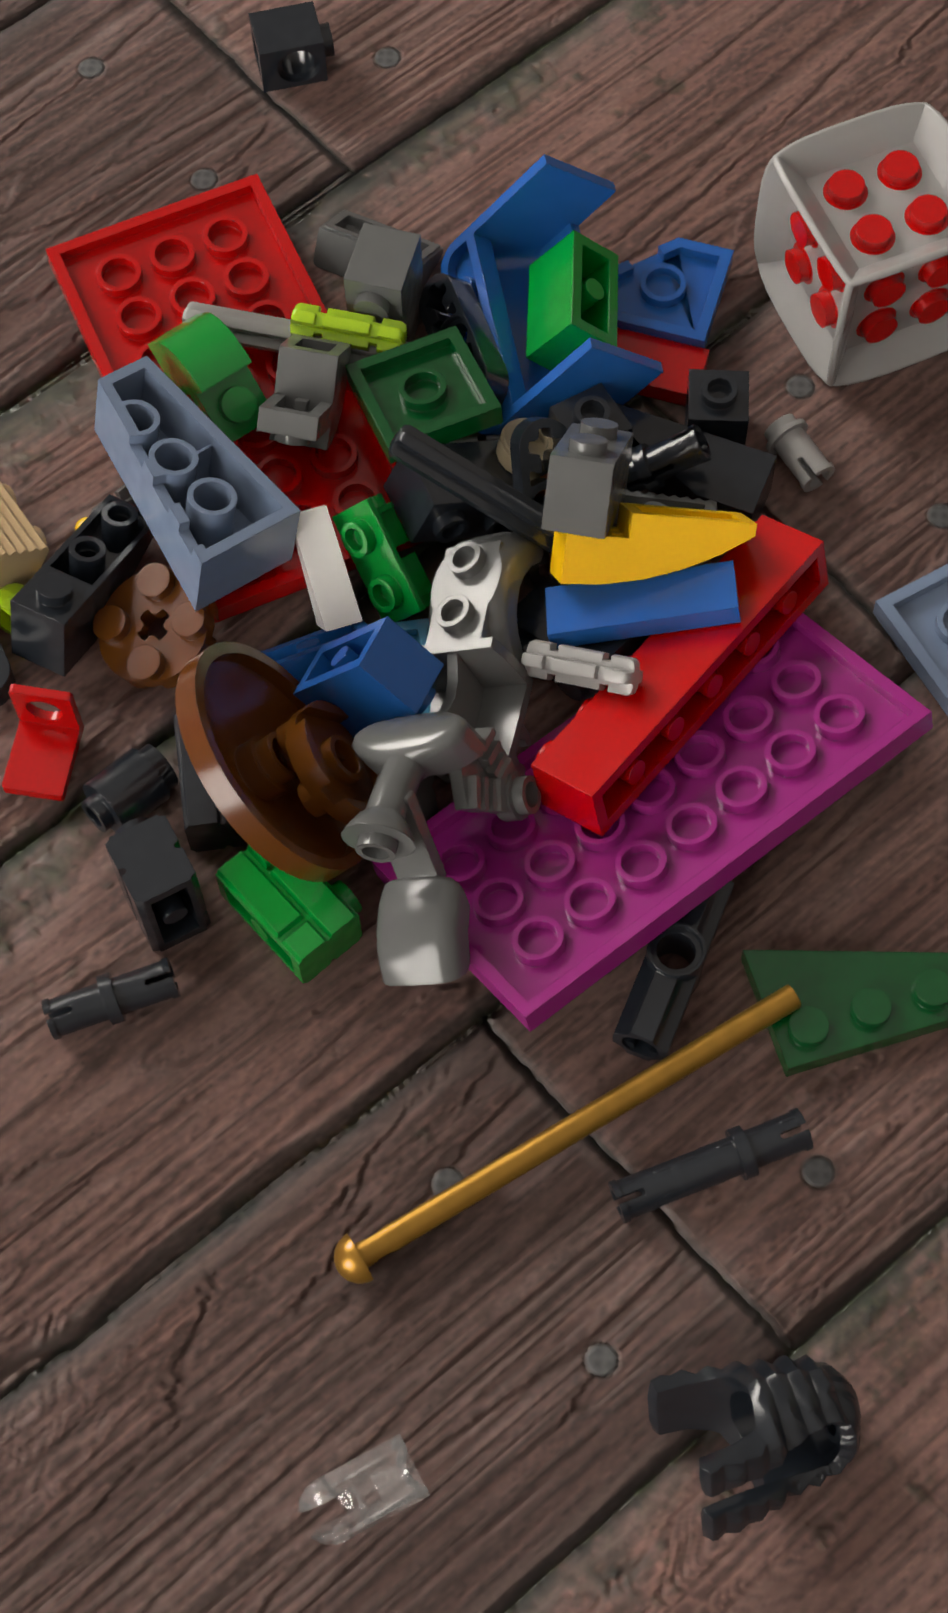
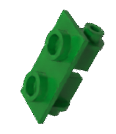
[332,493,432,622]

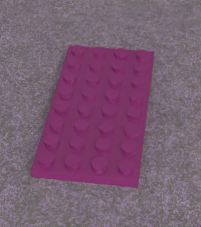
[371,613,933,1032]

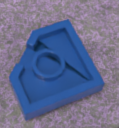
[617,237,734,348]

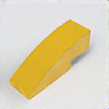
[549,502,757,585]

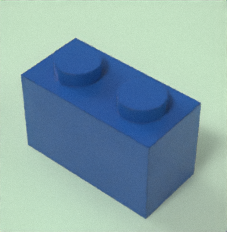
[293,616,444,738]

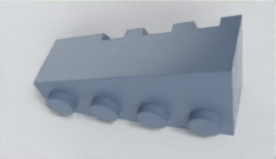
[94,356,301,612]

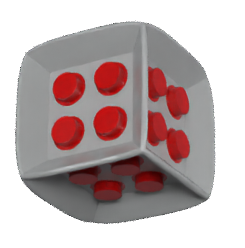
[754,102,948,386]

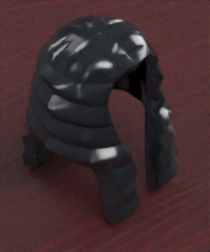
[647,1354,861,1541]

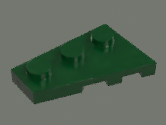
[741,950,948,1077]

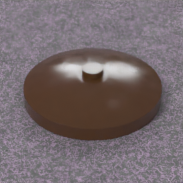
[175,641,362,882]

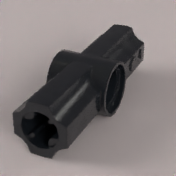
[612,881,734,1061]

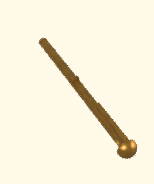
[334,985,801,1284]

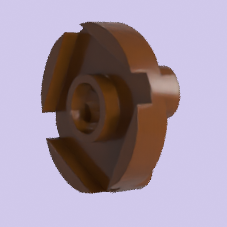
[93,563,219,690]
[276,700,379,825]

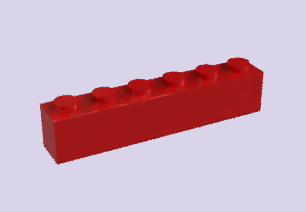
[531,515,829,837]

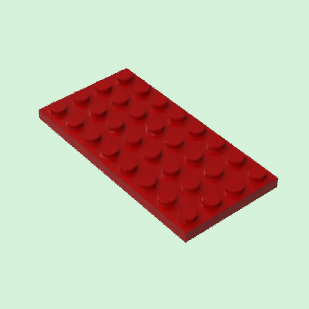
[45,173,423,623]

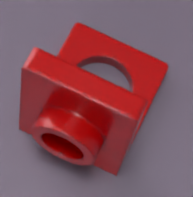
[2,684,84,801]

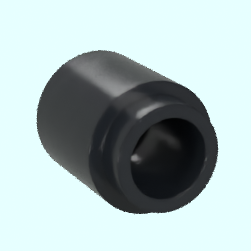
[81,744,178,832]

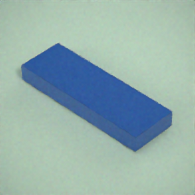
[545,560,741,649]

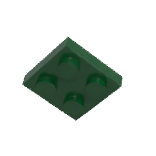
[345,326,503,464]

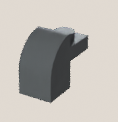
[257,334,352,450]

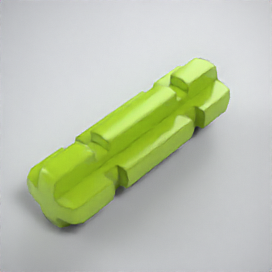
[290,303,407,353]

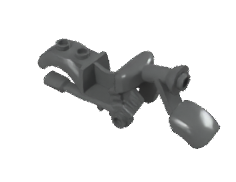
[341,532,544,986]

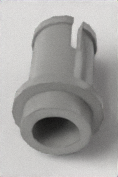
[764,414,835,492]

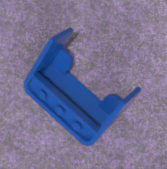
[441,154,663,435]

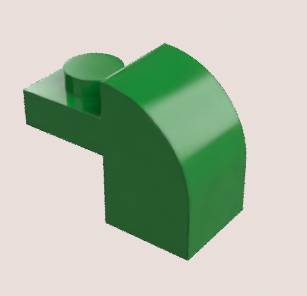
[147,312,267,442]

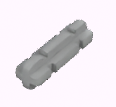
[521,639,643,696]

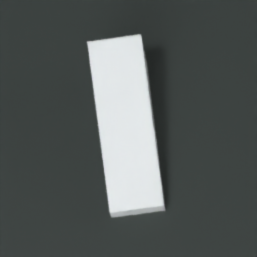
[295,505,363,632]

